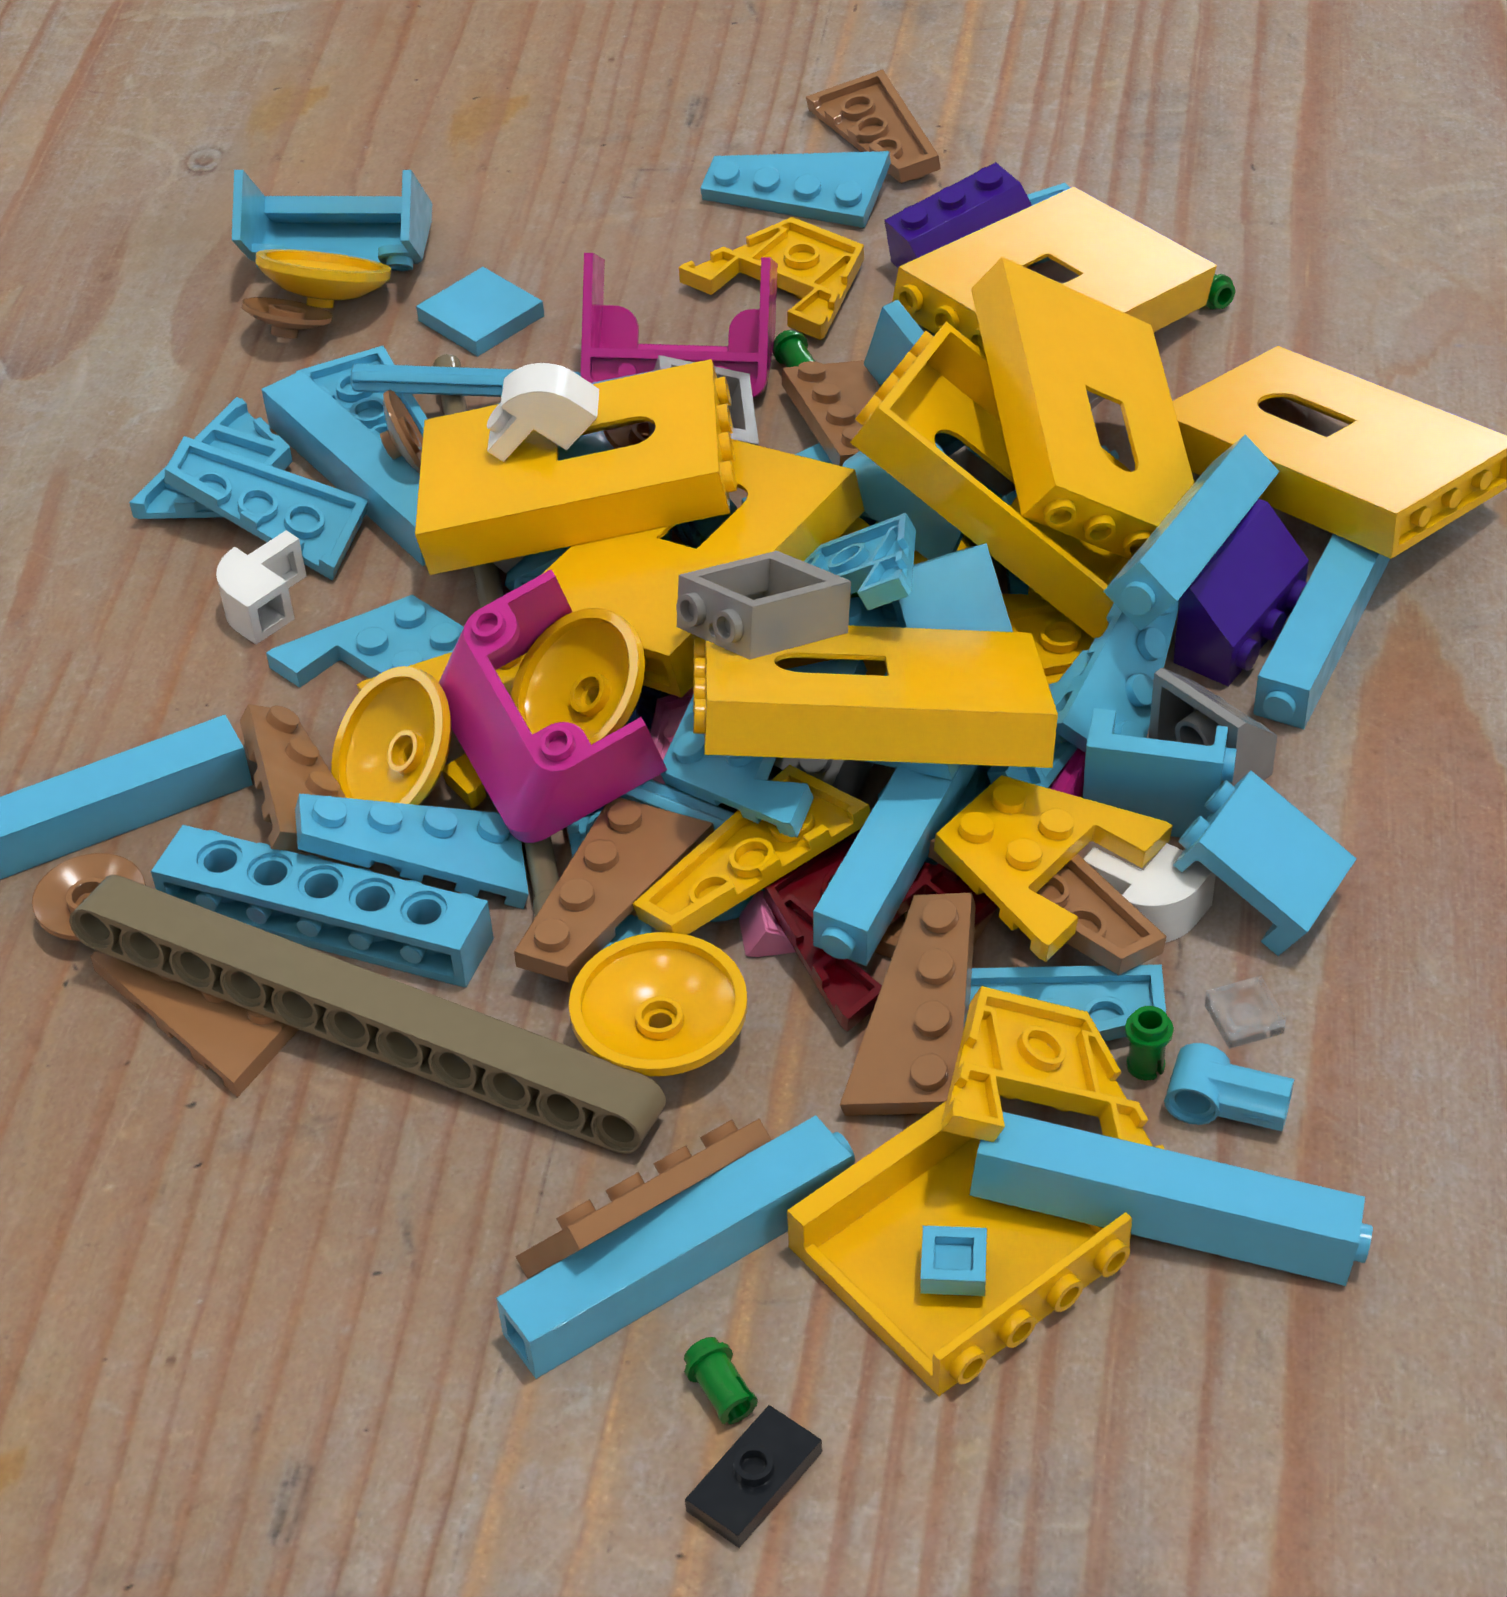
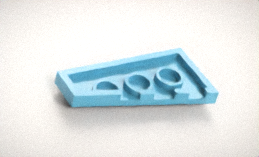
[700,151,891,228]
[164,436,368,581]

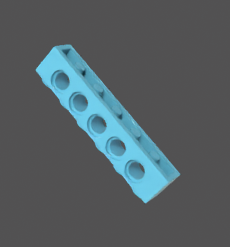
[151,825,494,988]

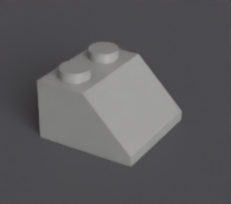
[1149,668,1278,786]

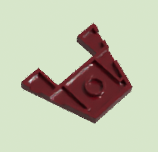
[763,829,998,1032]

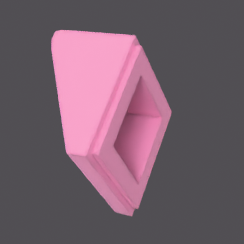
[739,891,796,957]

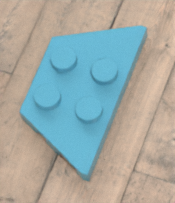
[129,397,293,519]

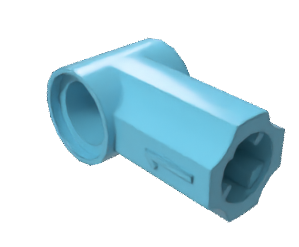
[1164,1043,1295,1131]

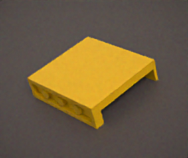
[787,1101,1132,1396]

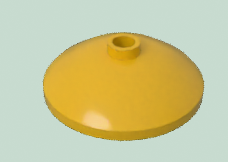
[255,249,391,308]
[511,608,645,745]
[331,666,452,805]
[569,932,748,1077]

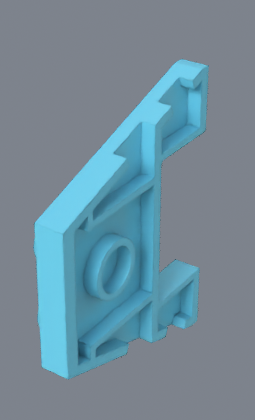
[804,513,916,610]
[266,595,464,688]
[661,659,867,838]

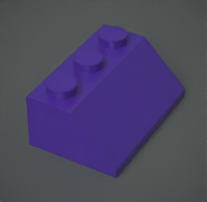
[884,162,1032,268]
[1173,499,1309,687]

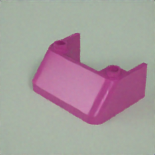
[581,253,778,399]
[438,569,667,843]

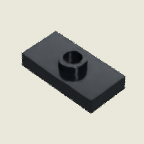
[685,1405,822,1548]

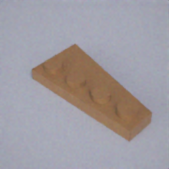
[806,69,941,183]
[781,360,877,466]
[240,704,346,855]
[514,797,714,983]
[928,838,1167,975]
[840,892,976,1116]
[90,950,299,1098]
[515,1118,771,1279]

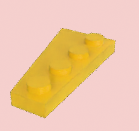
[632,764,871,935]

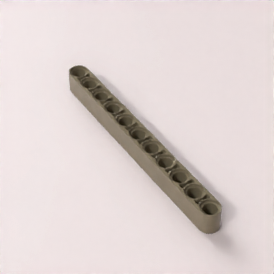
[69,875,666,1154]

